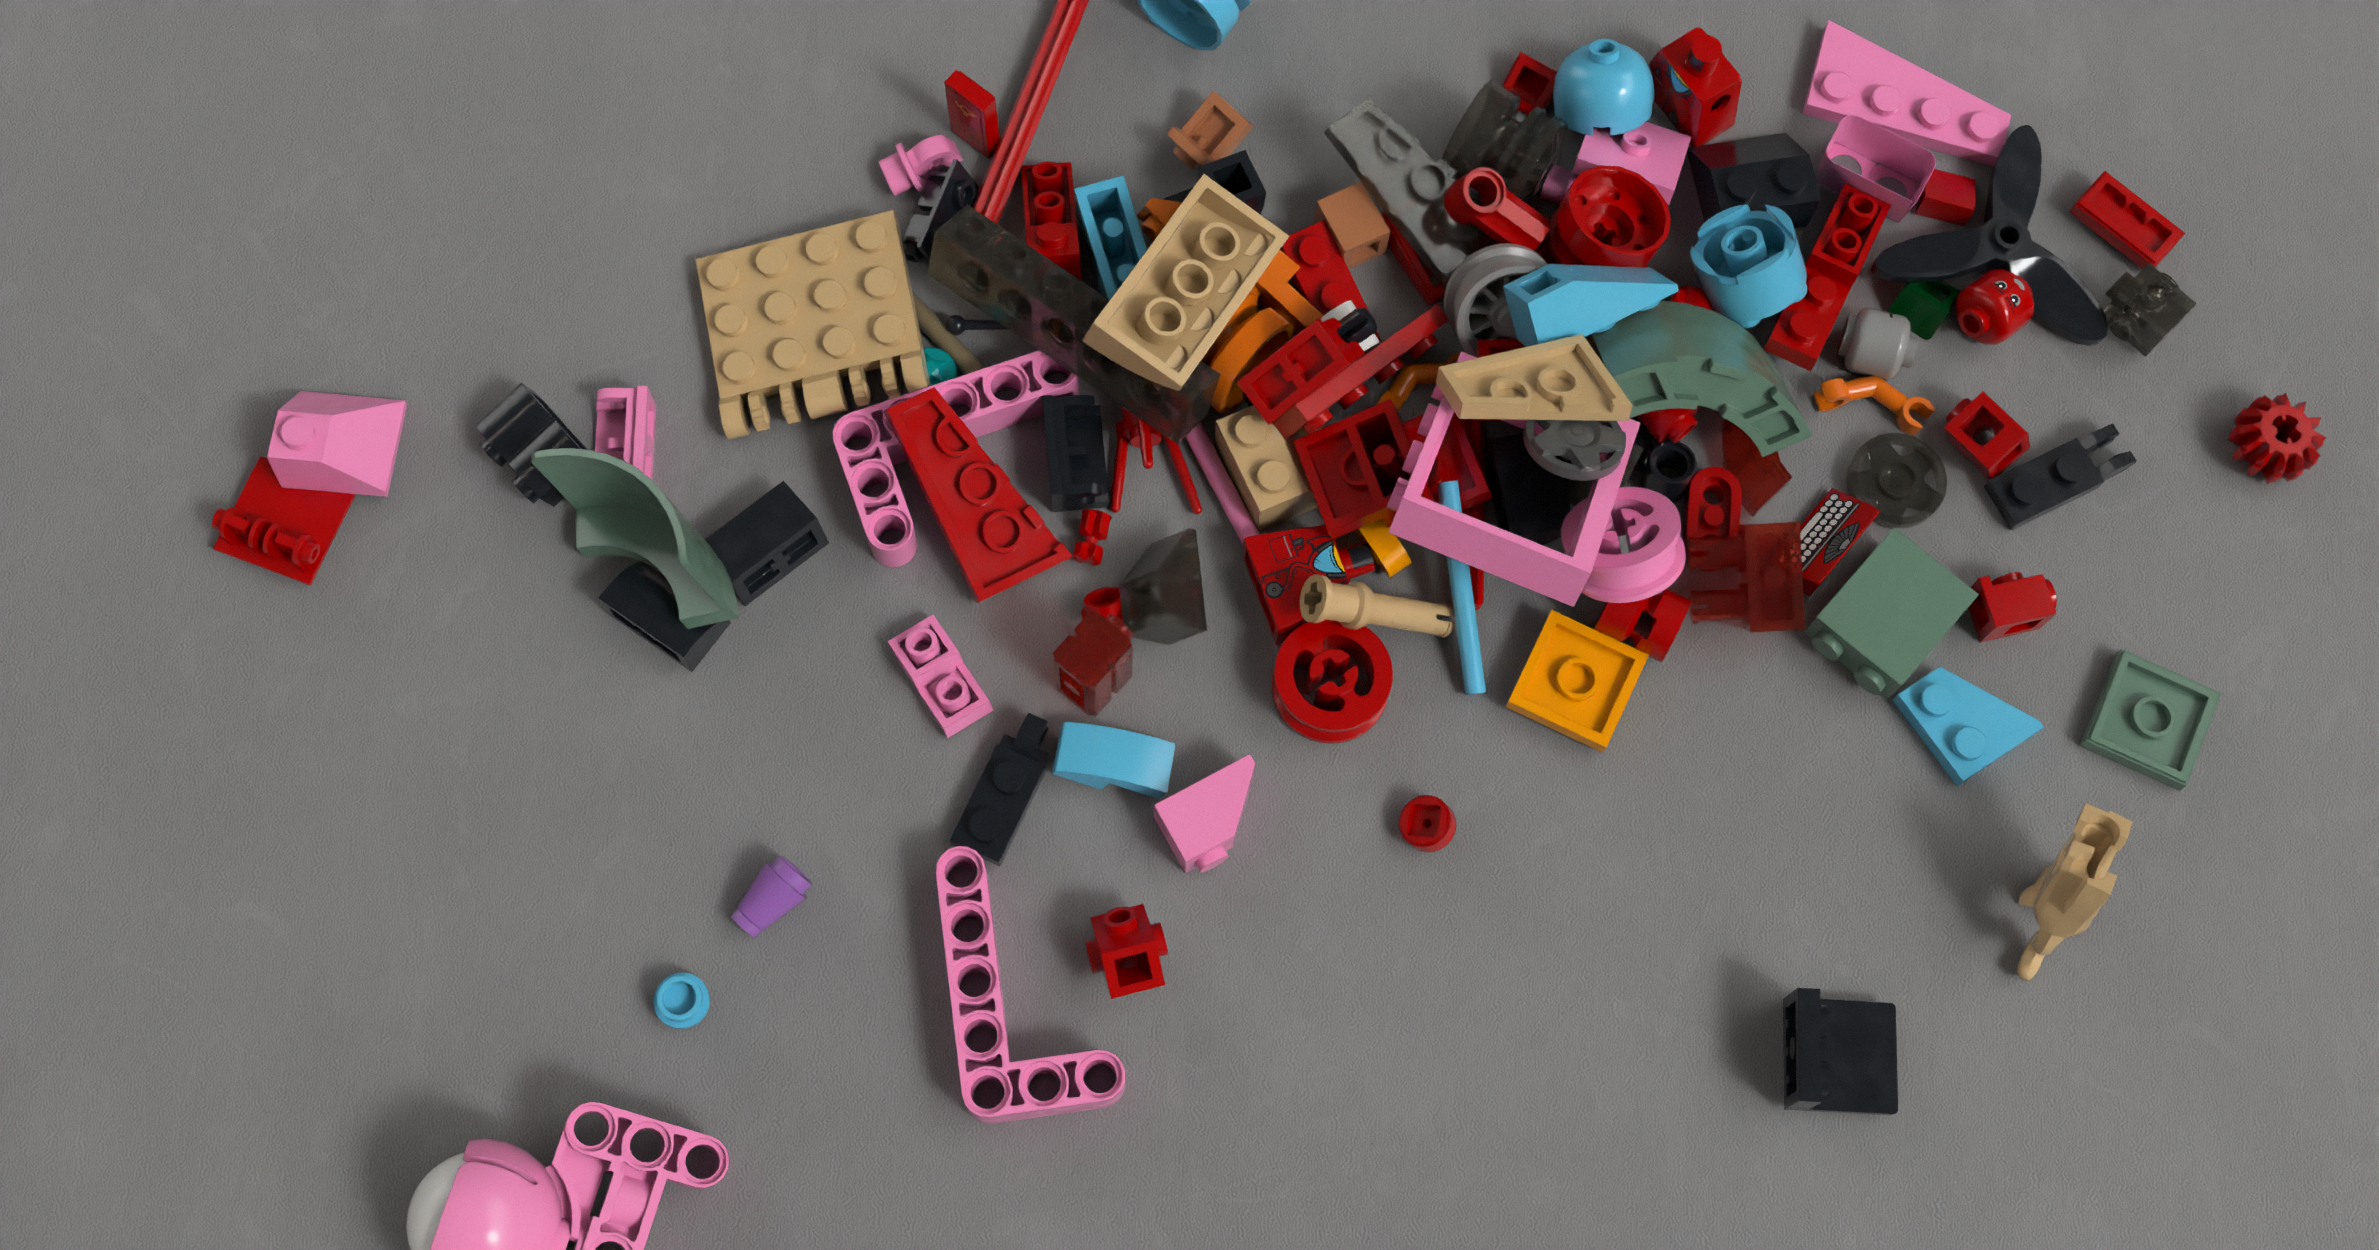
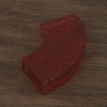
[1721,419,1792,517]

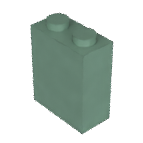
[1804,527,1979,700]

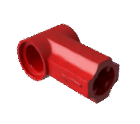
[1444,167,1551,251]

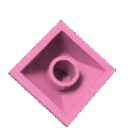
[267,391,407,497]

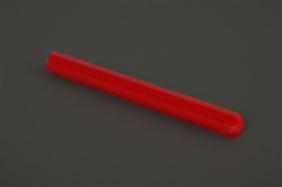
[964,0,1089,241]

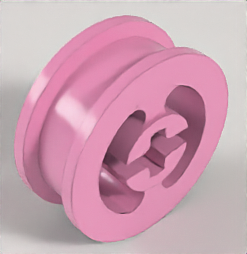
[1561,487,1686,603]

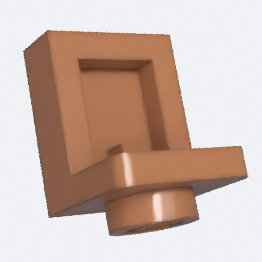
[1167,91,1254,171]

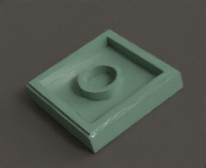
[2079,649,2221,791]

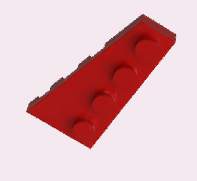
[884,387,1074,603]

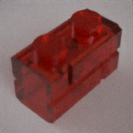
[1053,611,1134,717]

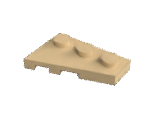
[1436,334,1633,421]

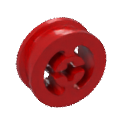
[1272,619,1393,744]

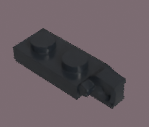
[950,713,1049,866]

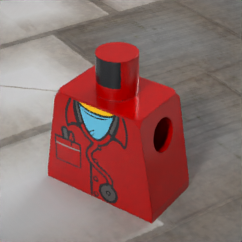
[1648,27,1742,147]
[1242,525,1375,645]

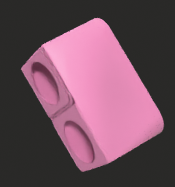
[1815,115,1936,223]

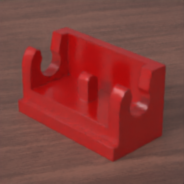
[1237,318,1365,425]

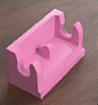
[595,386,656,479]

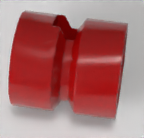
[1594,589,1691,663]

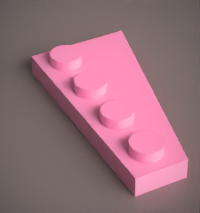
[1802,20,2011,166]

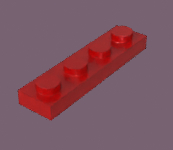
[1273,304,1449,440]

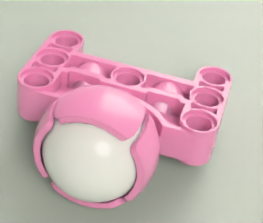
[406,1102,729,1250]

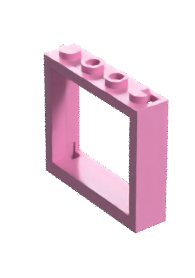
[1386,351,1640,607]

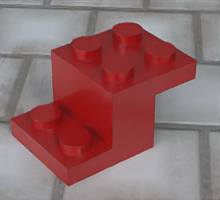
[1293,399,1493,539]

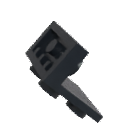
[1783,988,1898,1115]

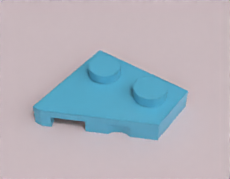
[1893,667,2044,786]

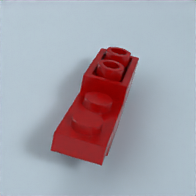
[1764,184,1891,372]

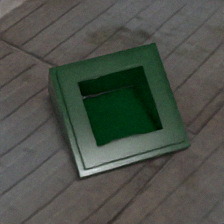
[1888,280,1960,340]

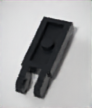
[1984,424,2137,530]

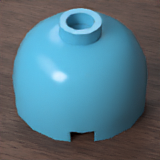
[1553,39,1654,135]

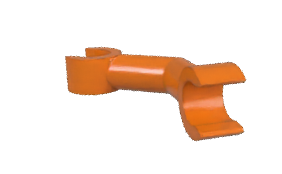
[1377,352,1466,414]
[1813,375,1935,435]

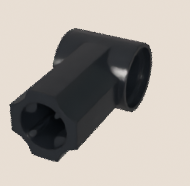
[1630,417,1697,503]

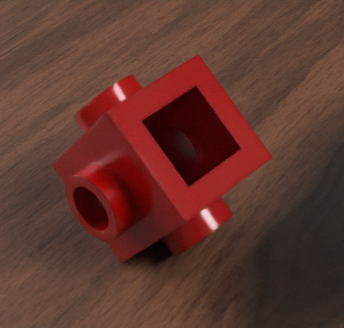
[1085,904,1168,999]

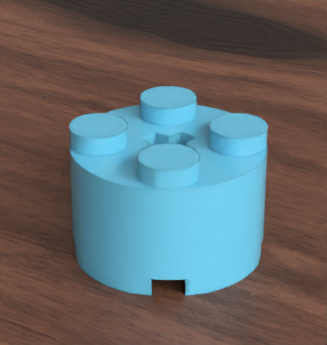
[1690,204,1807,328]

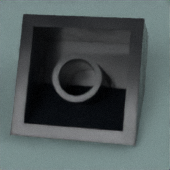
[1687,133,1821,229]

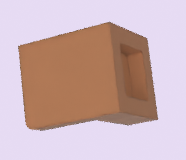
[1314,183,1390,269]

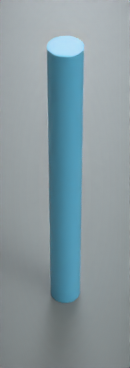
[1437,480,1486,695]

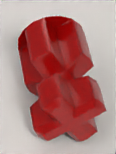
[1073,509,1112,566]

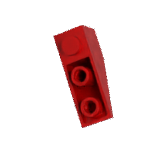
[1021,161,1083,307]

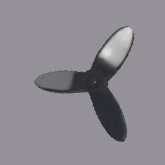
[1871,125,2108,346]

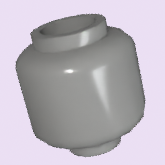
[1837,307,1919,381]

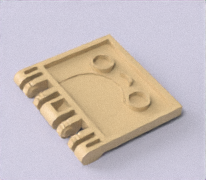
[696,210,931,440]

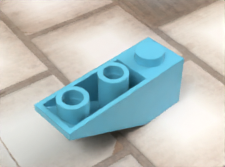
[1503,264,1679,347]

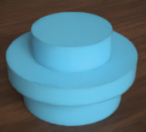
[653,973,710,1029]

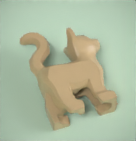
[2017,803,2133,981]

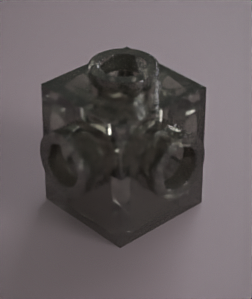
[2104,263,2197,357]

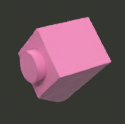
[1154,754,1255,873]

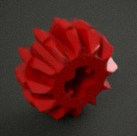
[2227,393,2326,484]

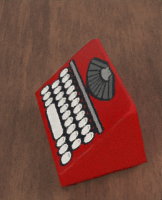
[1768,488,1880,597]

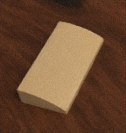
[1082,174,1289,391]

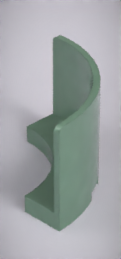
[1592,301,1812,457]
[531,448,739,629]

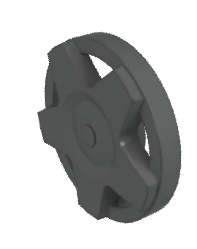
[1523,420,1626,481]

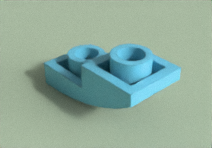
[1052,722,1175,799]

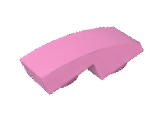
[887,615,993,738]

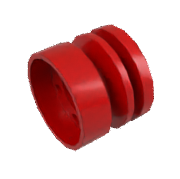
[1537,165,1671,268]

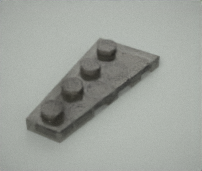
[1324,98,1499,290]

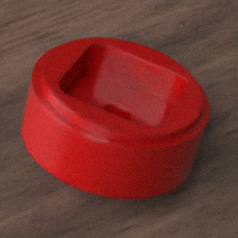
[1399,795,1456,852]

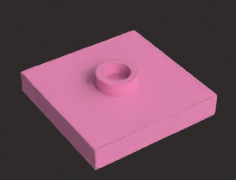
[1572,122,1691,205]

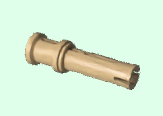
[1300,574,1455,638]

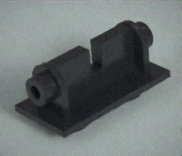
[902,159,979,273]

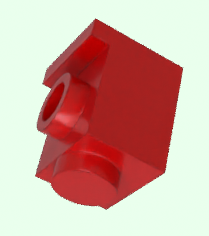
[1944,391,2030,480]
[1968,572,2057,643]

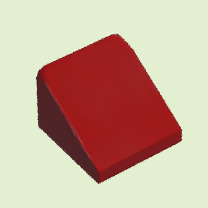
[1496,52,1558,120]
[1915,169,1975,226]

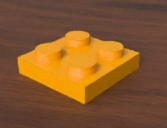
[1506,610,1649,753]

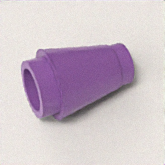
[731,855,812,938]

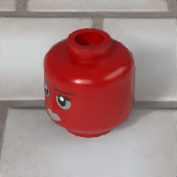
[1955,269,2034,345]

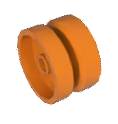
[1185,292,1294,415]

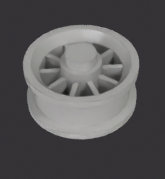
[1444,243,1547,357]

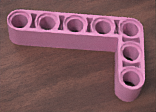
[832,346,1080,568]
[936,846,1125,1124]

